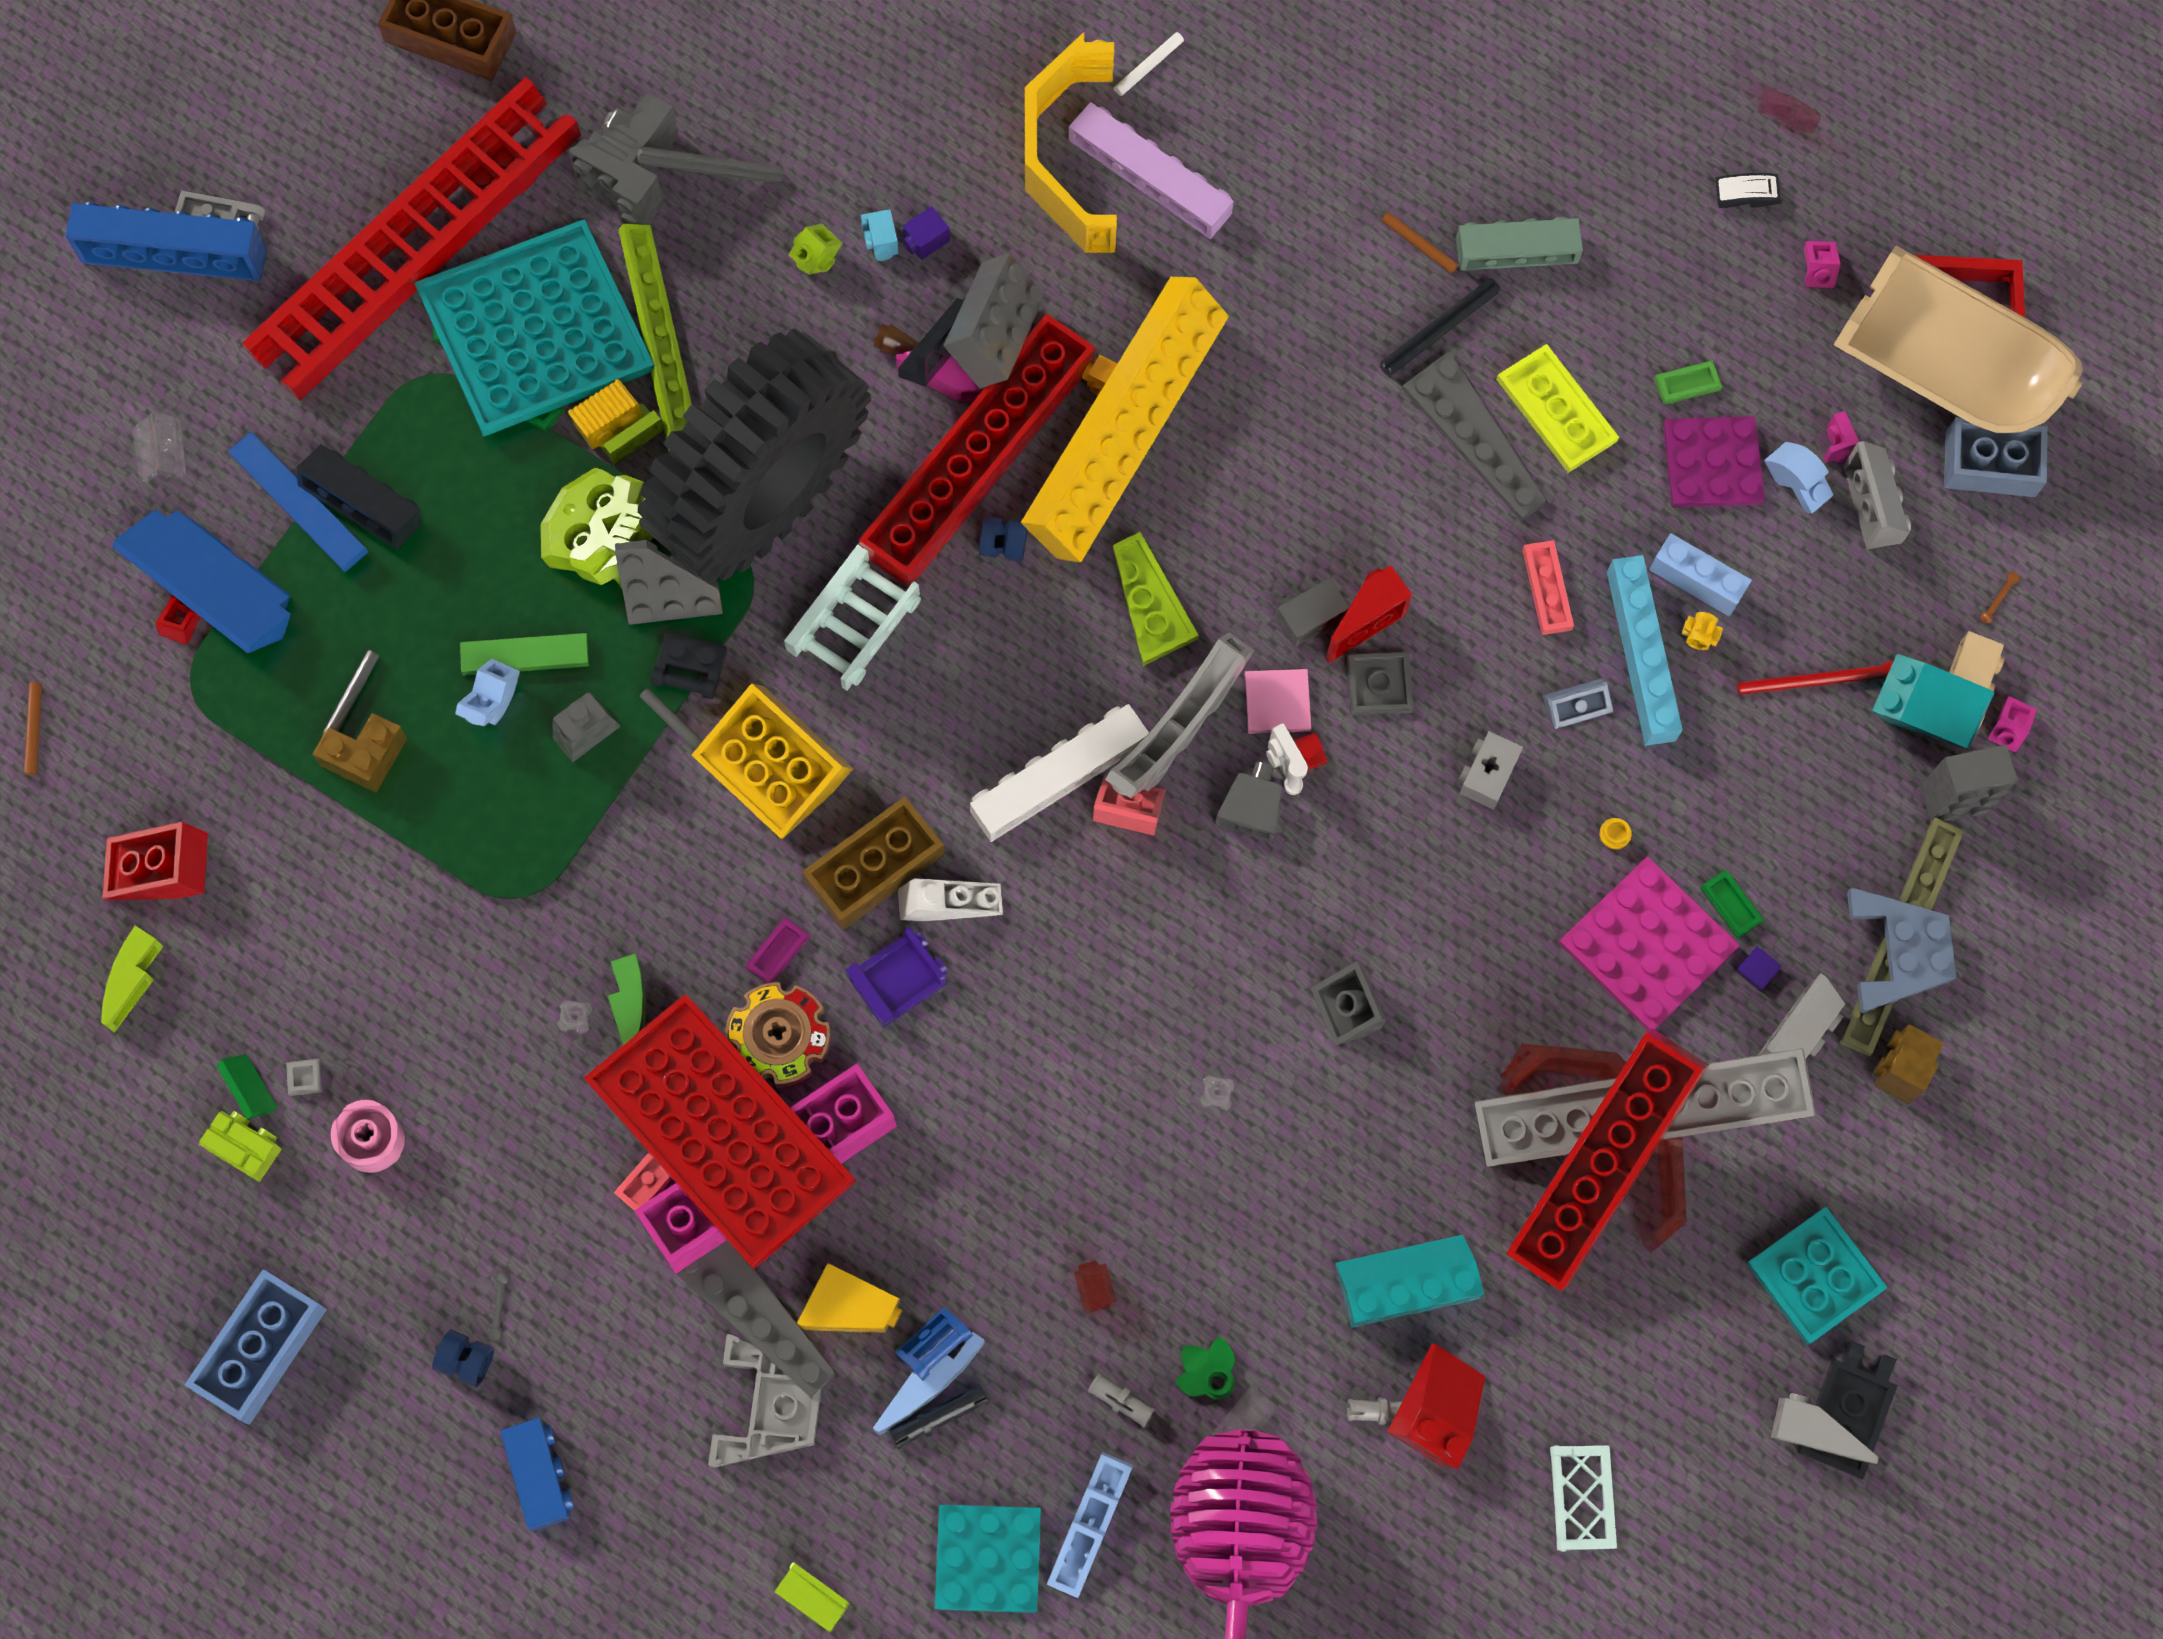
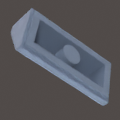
[1542,679,1613,729]

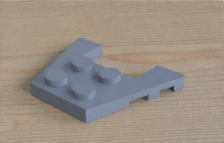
[1847,888,1956,1013]

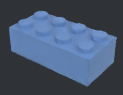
[185,1269,327,1425]

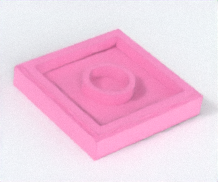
[1244,669,1311,734]

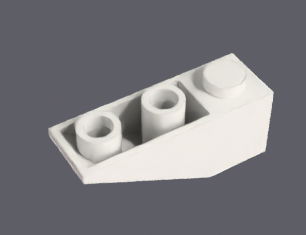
[898,879,1003,921]

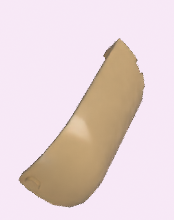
[1834,245,2083,433]

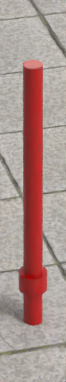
[1737,661,1923,695]

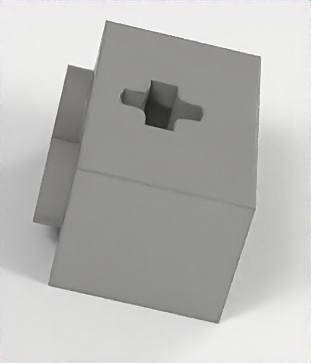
[1458,731,1523,810]

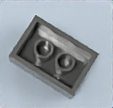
[1920,744,2018,823]

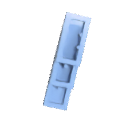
[873,1332,985,1435]
[1047,1452,1133,1598]

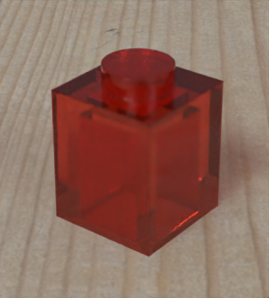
[1073,1261,1117,1315]

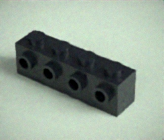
[296,444,421,550]

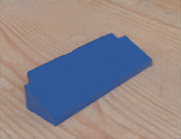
[112,509,291,653]

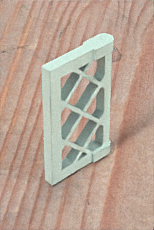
[1550,1445,1617,1552]

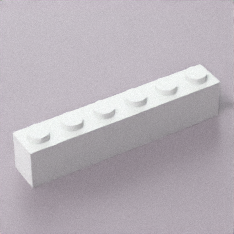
[970,704,1149,842]

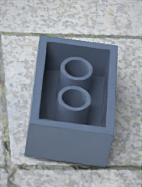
[1944,417,2048,497]

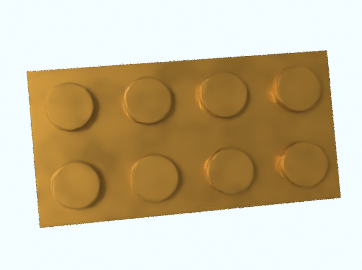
[802,796,945,931]

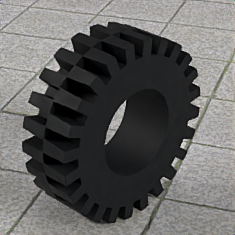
[638,329,871,582]

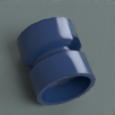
[979,516,1028,562]
[432,1329,495,1388]

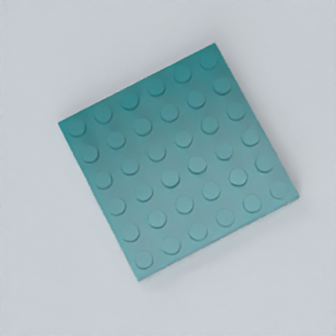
[414,219,654,437]

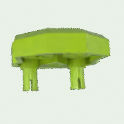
[541,468,654,589]

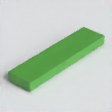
[460,633,589,676]

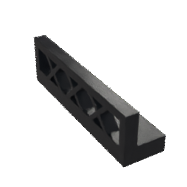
[898,297,966,387]

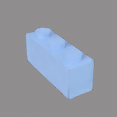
[1649,533,1752,617]

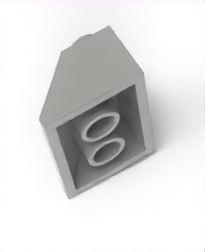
[1843,441,1911,549]
[1758,973,1845,1067]

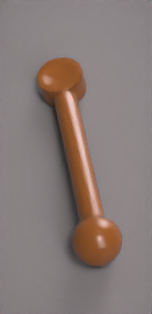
[1980,572,2020,624]

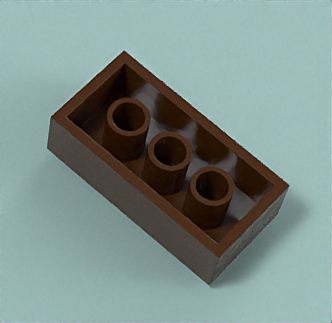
[378,0,517,81]

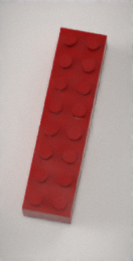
[1506,1028,1709,1292]

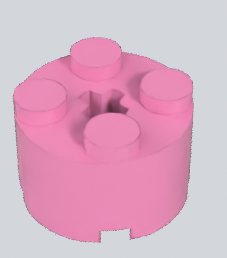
[331,1100,405,1173]

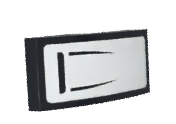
[1715,173,1781,208]

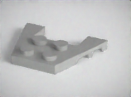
[708,1334,822,1467]

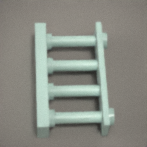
[784,545,921,691]

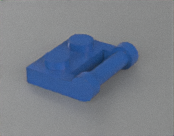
[894,1307,973,1381]

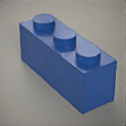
[500,1418,575,1531]

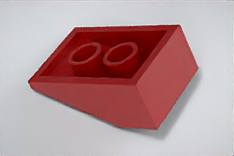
[1326,565,1413,663]
[102,822,208,901]
[1387,1343,1486,1470]

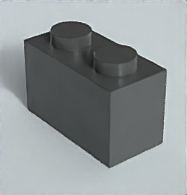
[1275,578,1349,647]

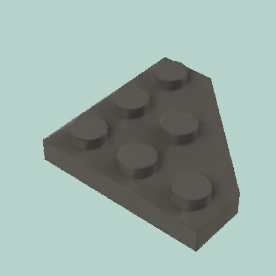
[615,540,723,625]

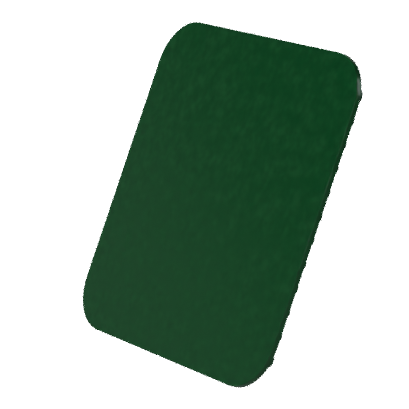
[190,373,754,899]

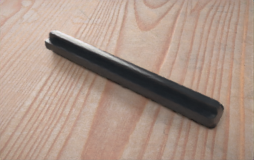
[1380,278,1500,376]

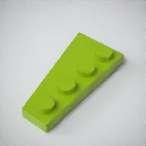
[1112,532,1199,666]

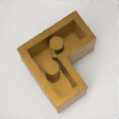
[312,713,407,793]
[1873,1024,1944,1104]

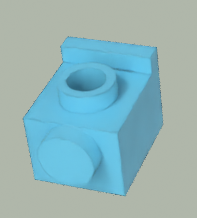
[861,209,898,261]

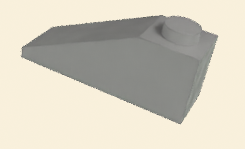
[1771,1393,1879,1464]

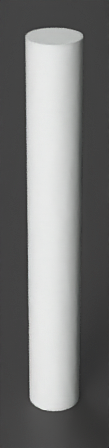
[1114,32,1184,96]

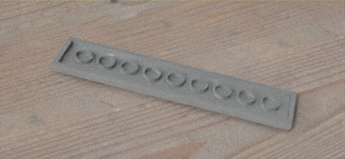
[1475,1048,1816,1167]

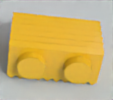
[568,379,644,450]

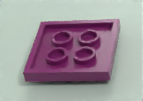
[1663,416,1765,508]

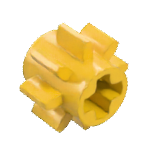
[1681,612,1723,650]

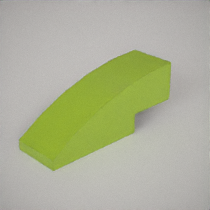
[101,926,164,1033]

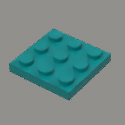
[1746,1207,1887,1346]
[935,1505,1041,1613]

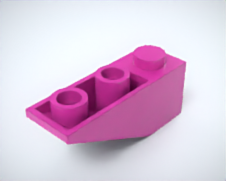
[896,351,985,402]

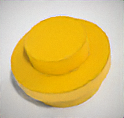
[1599,818,1632,850]

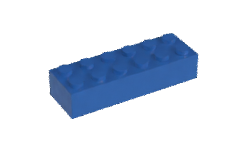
[65,202,267,281]

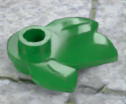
[1175,1337,1235,1400]

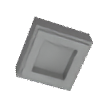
[286,1058,323,1096]

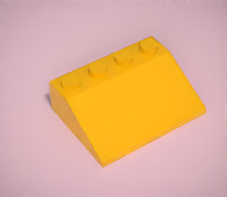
[692,683,853,839]

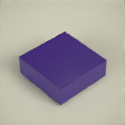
[1736,946,1782,992]

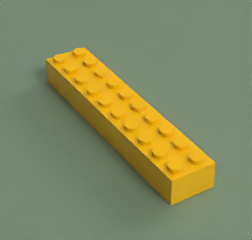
[1021,276,1229,562]

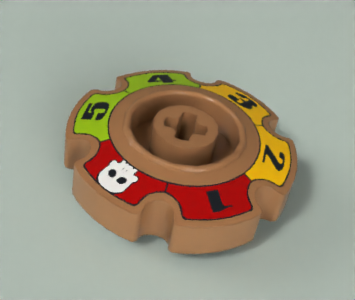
[725,982,831,1087]

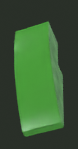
[608,953,646,1045]

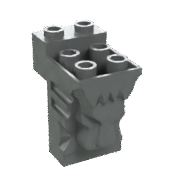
[568,92,679,225]

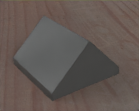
[1311,960,1386,1046]

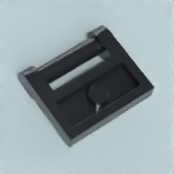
[651,632,728,700]

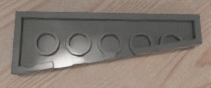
[1402,351,1546,522]
[667,1240,835,1399]

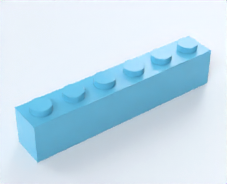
[1607,555,1682,746]

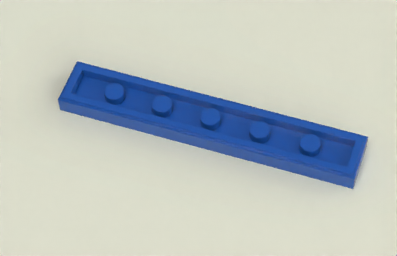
[228,432,368,573]

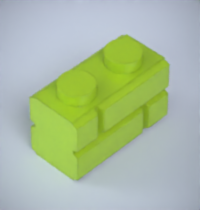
[199,1111,282,1182]

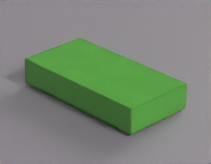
[1654,360,1722,405]

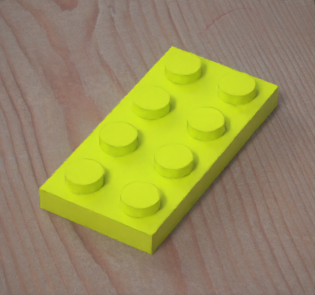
[1496,344,1619,473]

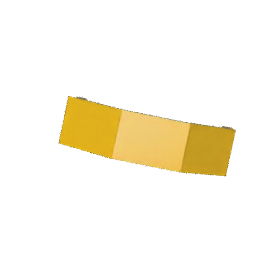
[1025,32,1117,253]

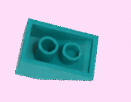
[1872,654,1994,750]

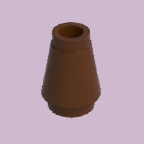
[874,324,919,355]

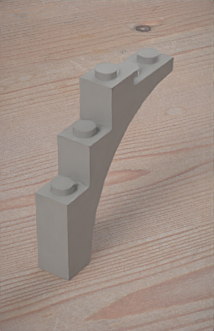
[1105,632,1254,798]

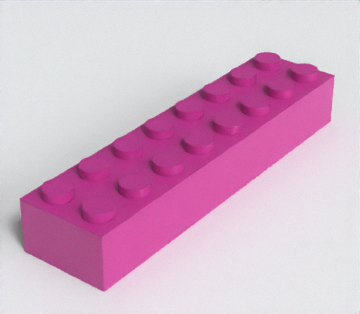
[634,1064,897,1274]

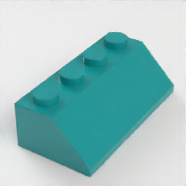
[1335,1235,1484,1328]

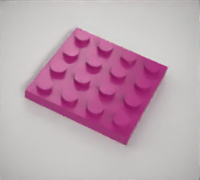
[1558,856,1740,1031]

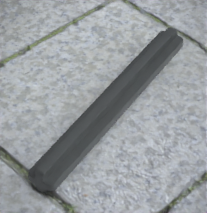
[637,146,783,184]

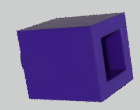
[902,207,950,260]

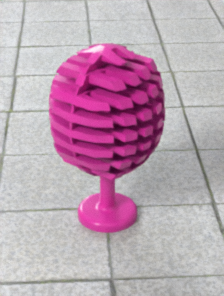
[1170,1429,1318,1639]

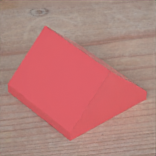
[1093,775,1166,835]

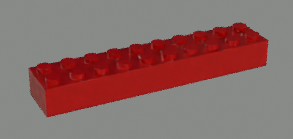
[858,313,1095,588]

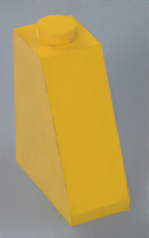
[797,1263,903,1333]

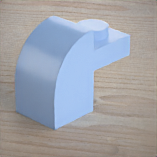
[1764,442,1833,514]
[455,659,520,727]

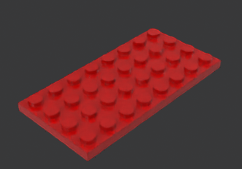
[584,994,856,1270]

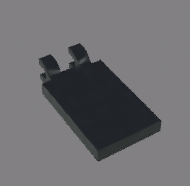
[1798,1341,1898,1480]

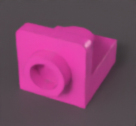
[1804,241,1840,288]
[1823,411,1859,463]
[1988,696,2038,752]

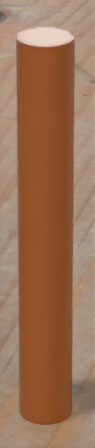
[1381,211,1459,274]
[24,682,42,775]

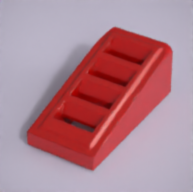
[155,595,200,645]

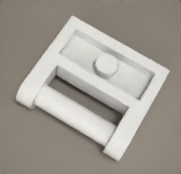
[1266,723,1308,795]

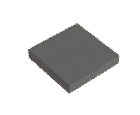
[1346,651,1414,716]

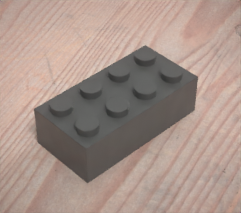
[943,252,1044,389]

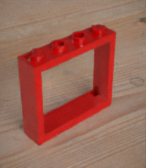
[1912,254,2025,318]

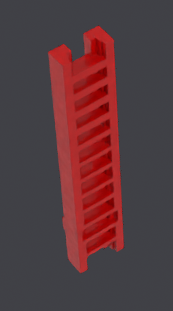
[242,77,581,401]

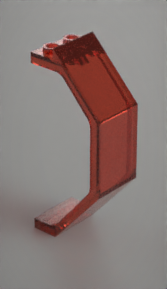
[1498,1043,1687,1253]

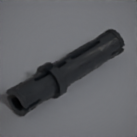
[889,1384,989,1449]

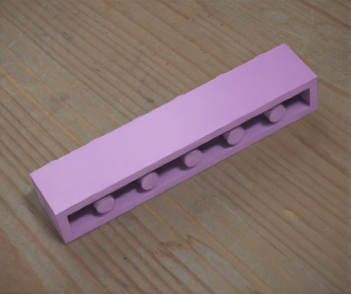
[1068,102,1234,239]

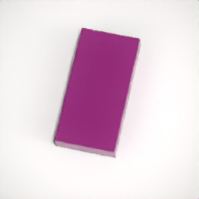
[745,917,810,984]

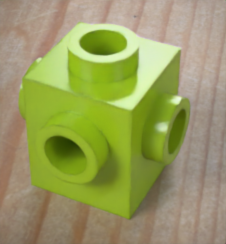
[788,224,843,275]

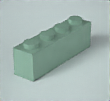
[1456,217,1583,271]

